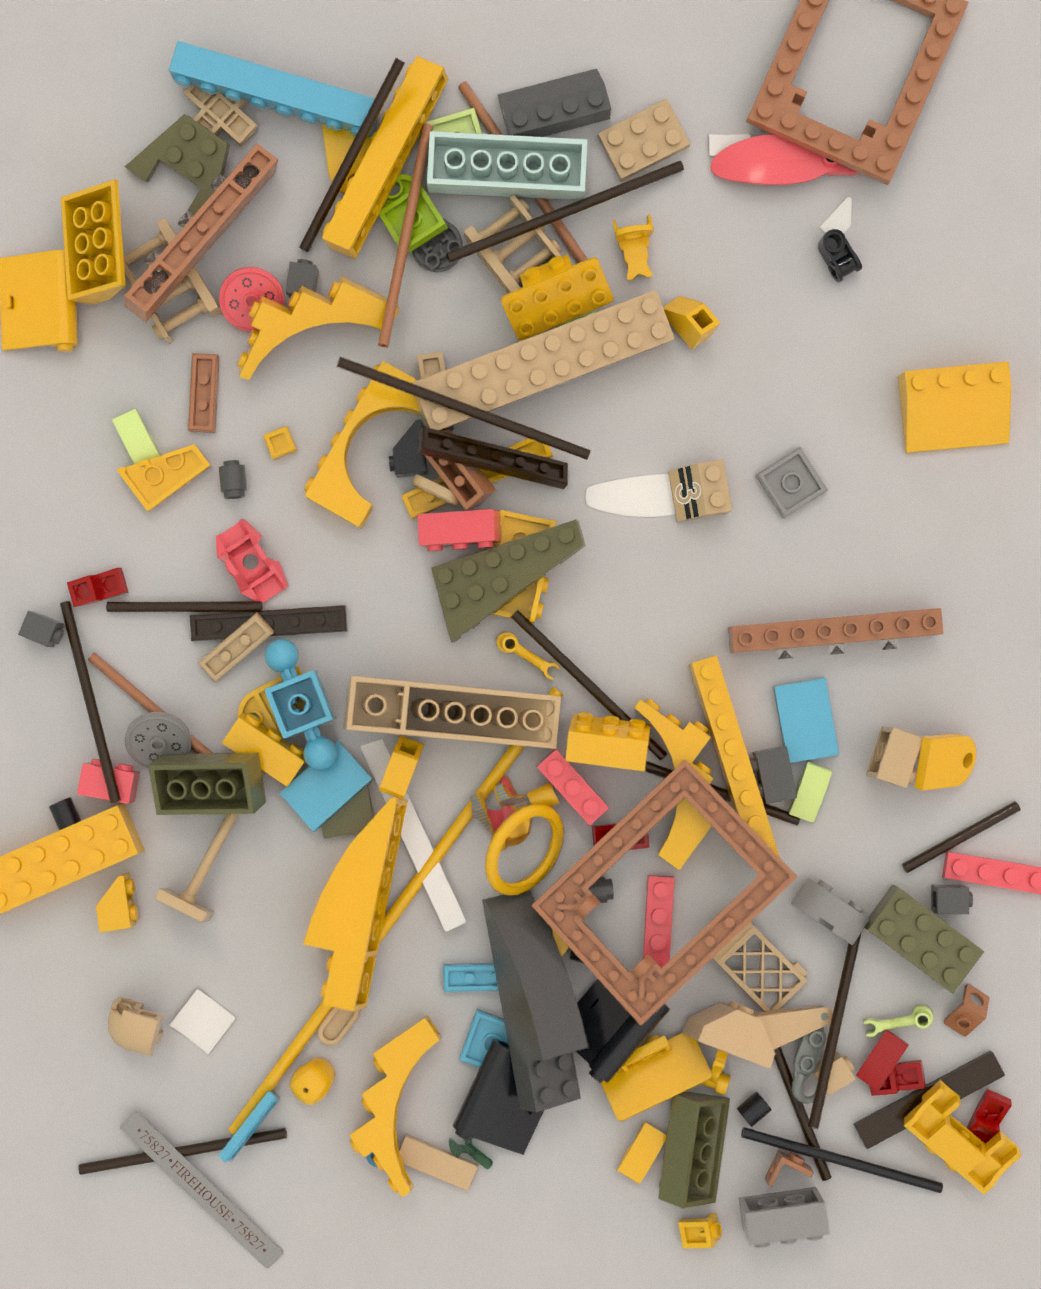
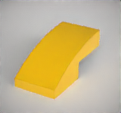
[616,1122,667,1184]

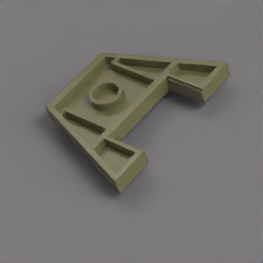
[125,114,230,215]

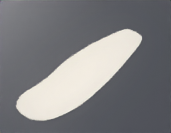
[585,474,675,517]

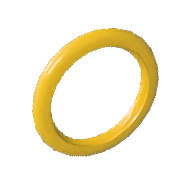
[485,804,564,895]

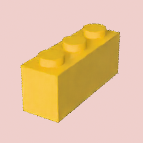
[222,713,305,787]

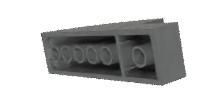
[482,890,588,1113]

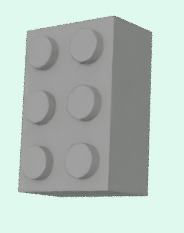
[739,1187,830,1248]

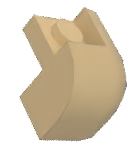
[108,997,164,1056]

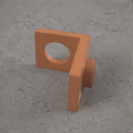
[944,984,990,1037]
[765,1150,814,1187]

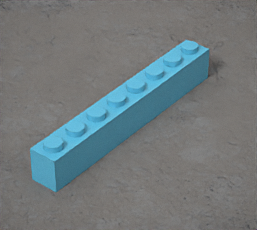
[169,41,379,137]

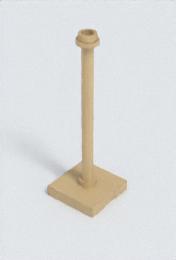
[155,770,265,923]

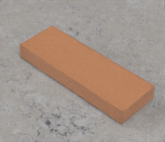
[188,353,219,433]

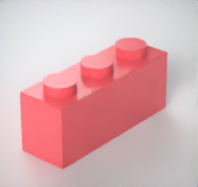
[417,509,501,552]
[536,749,609,826]

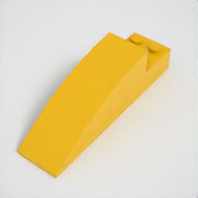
[303,797,408,1011]

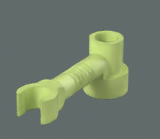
[863,1004,933,1037]

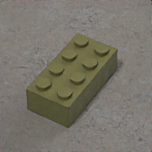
[148,752,266,815]
[865,885,984,994]

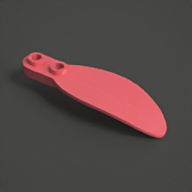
[711,134,859,185]

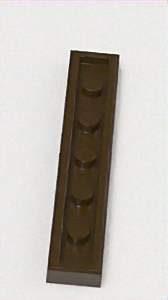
[418,427,568,489]
[190,605,348,641]
[853,1050,1005,1149]

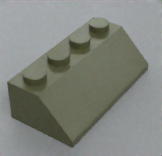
[658,1092,730,1209]

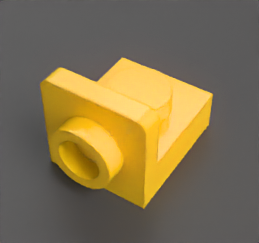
[678,1213,722,1248]

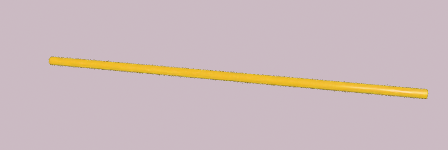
[228,687,563,1135]

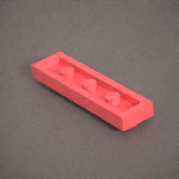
[942,851,1041,894]
[643,875,675,968]

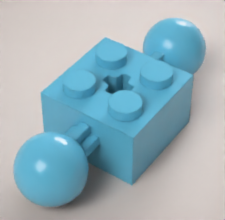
[264,639,337,770]

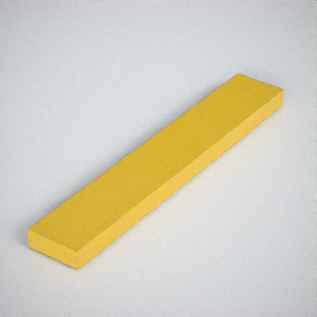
[401,438,553,519]

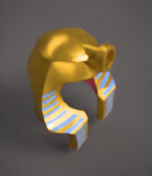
[469,776,532,851]

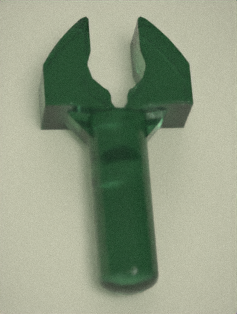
[449,1137,493,1170]

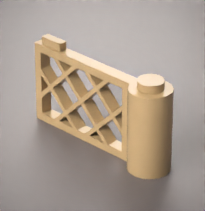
[712,922,808,1011]

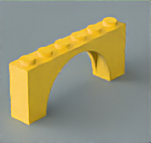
[304,361,422,529]

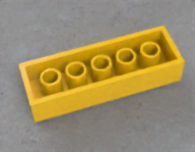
[0,803,145,914]

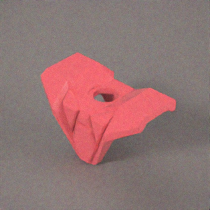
[216,519,288,604]

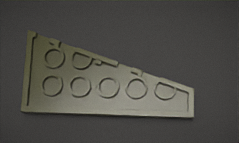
[431,519,586,643]

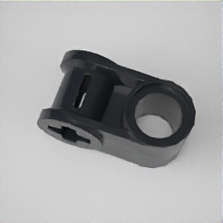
[818,229,862,283]

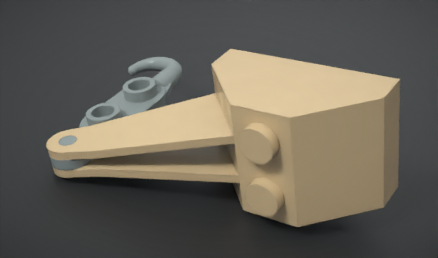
[682,1001,833,1104]

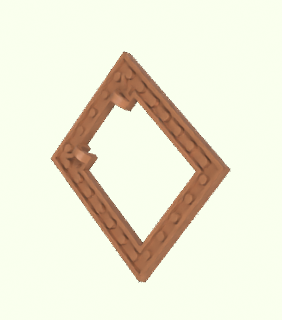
[746,0,969,185]
[531,760,798,1025]

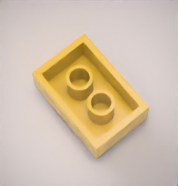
[565,712,651,772]

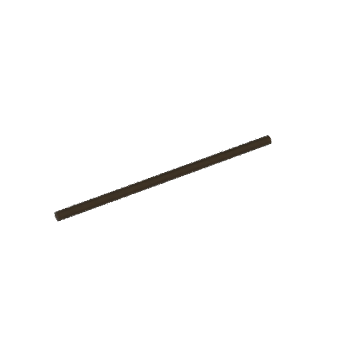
[446,161,684,263]
[336,357,591,460]

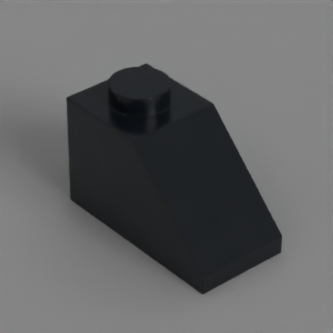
[389,420,428,478]

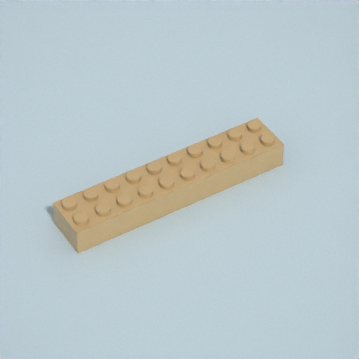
[413,290,675,431]

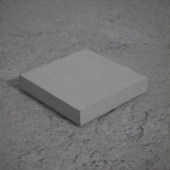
[755,447,828,519]

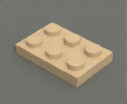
[597,99,690,181]

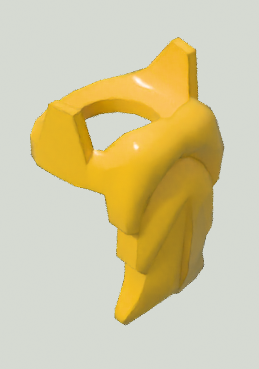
[613,214,654,281]

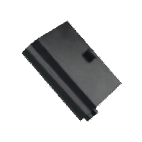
[576,971,670,1084]
[452,1039,544,1155]

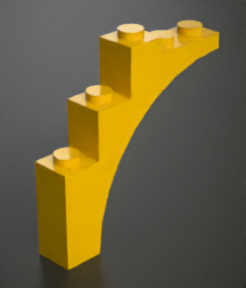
[236,276,399,380]
[634,698,714,870]
[349,1016,442,1197]

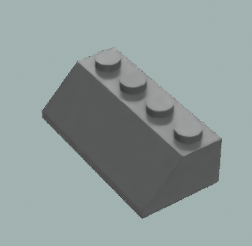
[498,68,611,137]

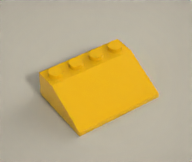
[61,179,126,305]
[898,361,1012,453]

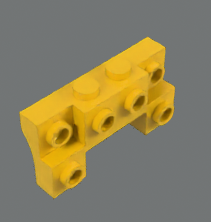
[904,1080,1021,1194]

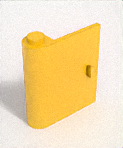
[0,250,78,352]

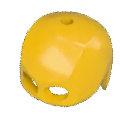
[289,1057,336,1105]

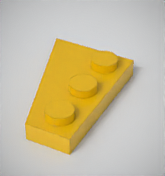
[116,444,211,512]

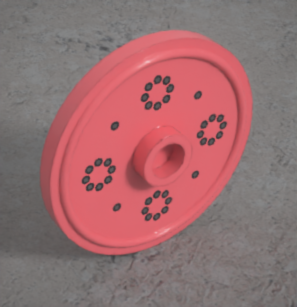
[219,267,285,332]

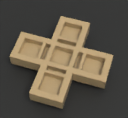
[183,85,258,147]

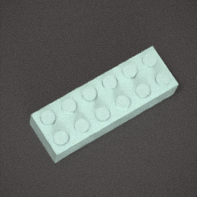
[427,131,587,200]

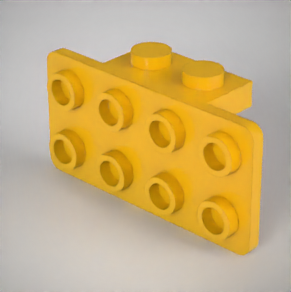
[501,254,614,340]
[601,1033,712,1121]

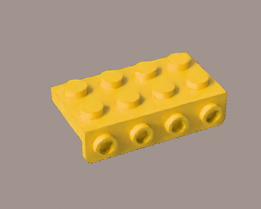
[492,510,556,623]

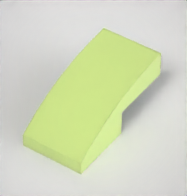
[112,409,160,464]
[789,761,832,823]

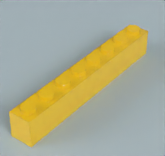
[322,56,449,260]
[689,655,780,858]

